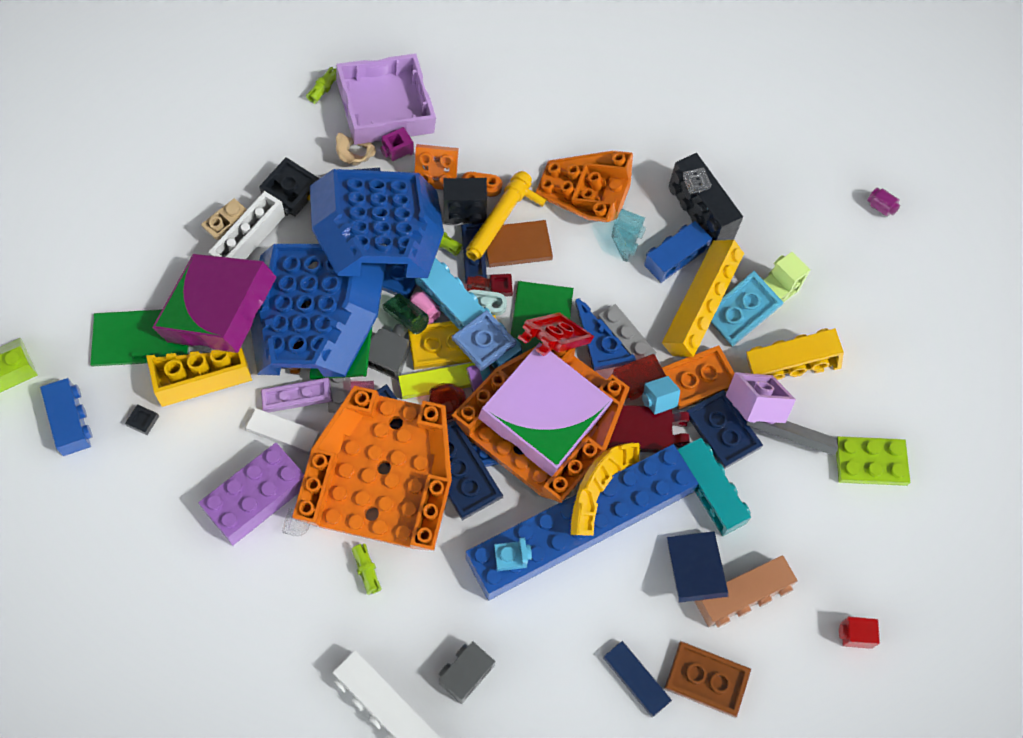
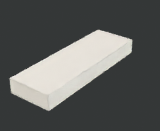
[246,408,320,455]

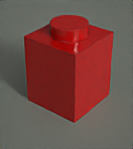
[839,617,880,649]

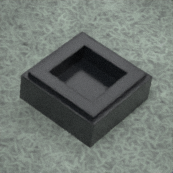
[125,404,159,435]

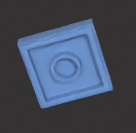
[452,310,517,371]

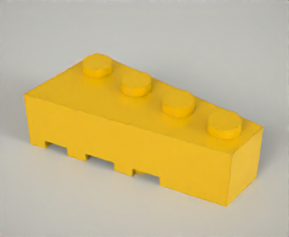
[747,328,844,380]
[146,348,252,407]

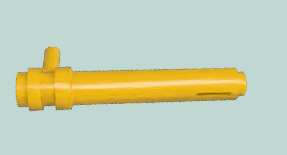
[466,171,547,261]

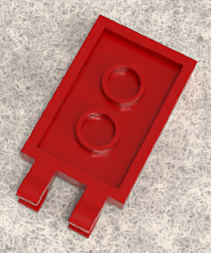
[518,312,594,356]

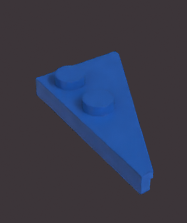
[575,298,636,371]

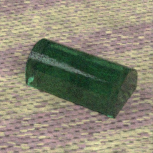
[383,293,429,334]

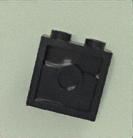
[259,157,319,217]

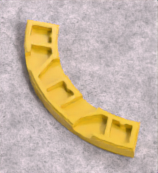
[571,443,639,535]

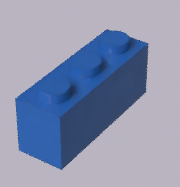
[644,221,712,283]
[40,378,93,456]

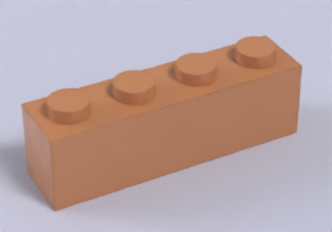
[694,555,798,628]

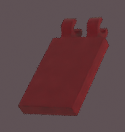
[607,405,690,453]

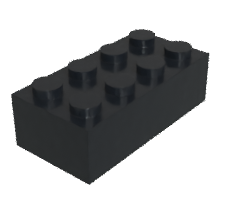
[669,152,743,245]

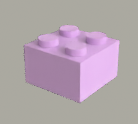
[726,372,796,424]

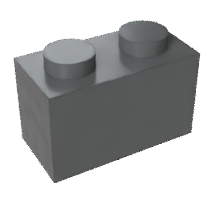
[439,641,496,704]

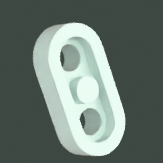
[468,290,507,316]

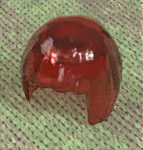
[429,383,467,420]

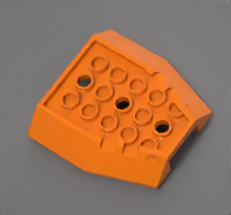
[452,343,630,503]
[292,386,452,551]

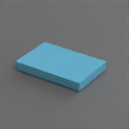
[711,271,784,347]

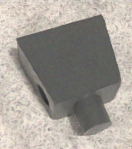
[368,324,410,380]

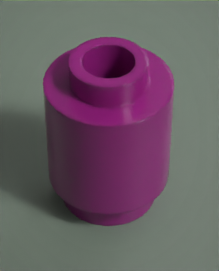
[867,187,901,217]

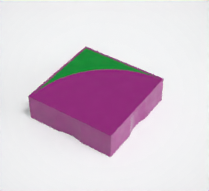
[152,254,276,353]

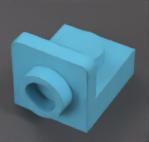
[494,538,532,571]

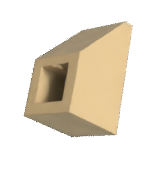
[201,198,247,240]

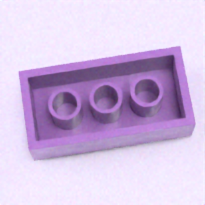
[198,442,304,546]

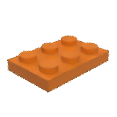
[658,345,735,410]

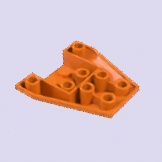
[535,151,633,222]

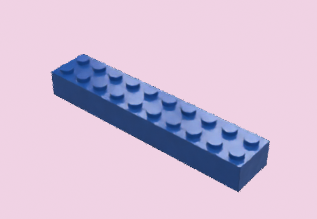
[466,444,699,601]

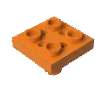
[415,144,459,190]

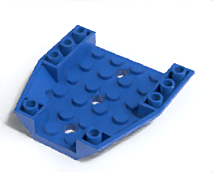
[310,169,444,278]
[250,244,386,377]

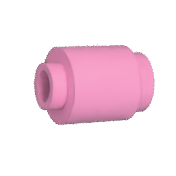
[409,291,441,324]

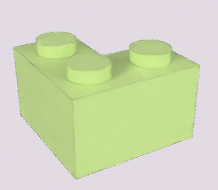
[761,252,810,303]

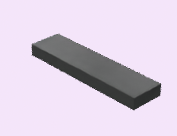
[746,421,838,455]

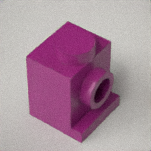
[380,127,414,162]

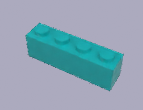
[677,438,751,537]

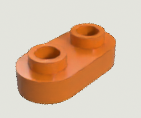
[461,172,502,197]

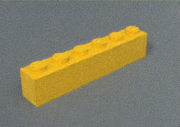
[662,240,744,357]

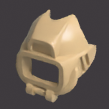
[336,132,376,166]

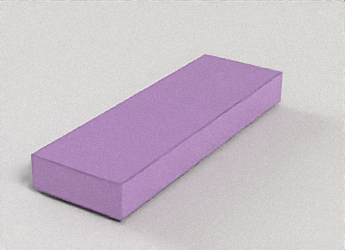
[261,378,332,413]

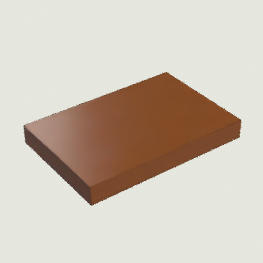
[486,220,553,268]
[664,641,751,718]

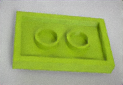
[836,436,911,486]

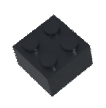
[443,178,487,225]

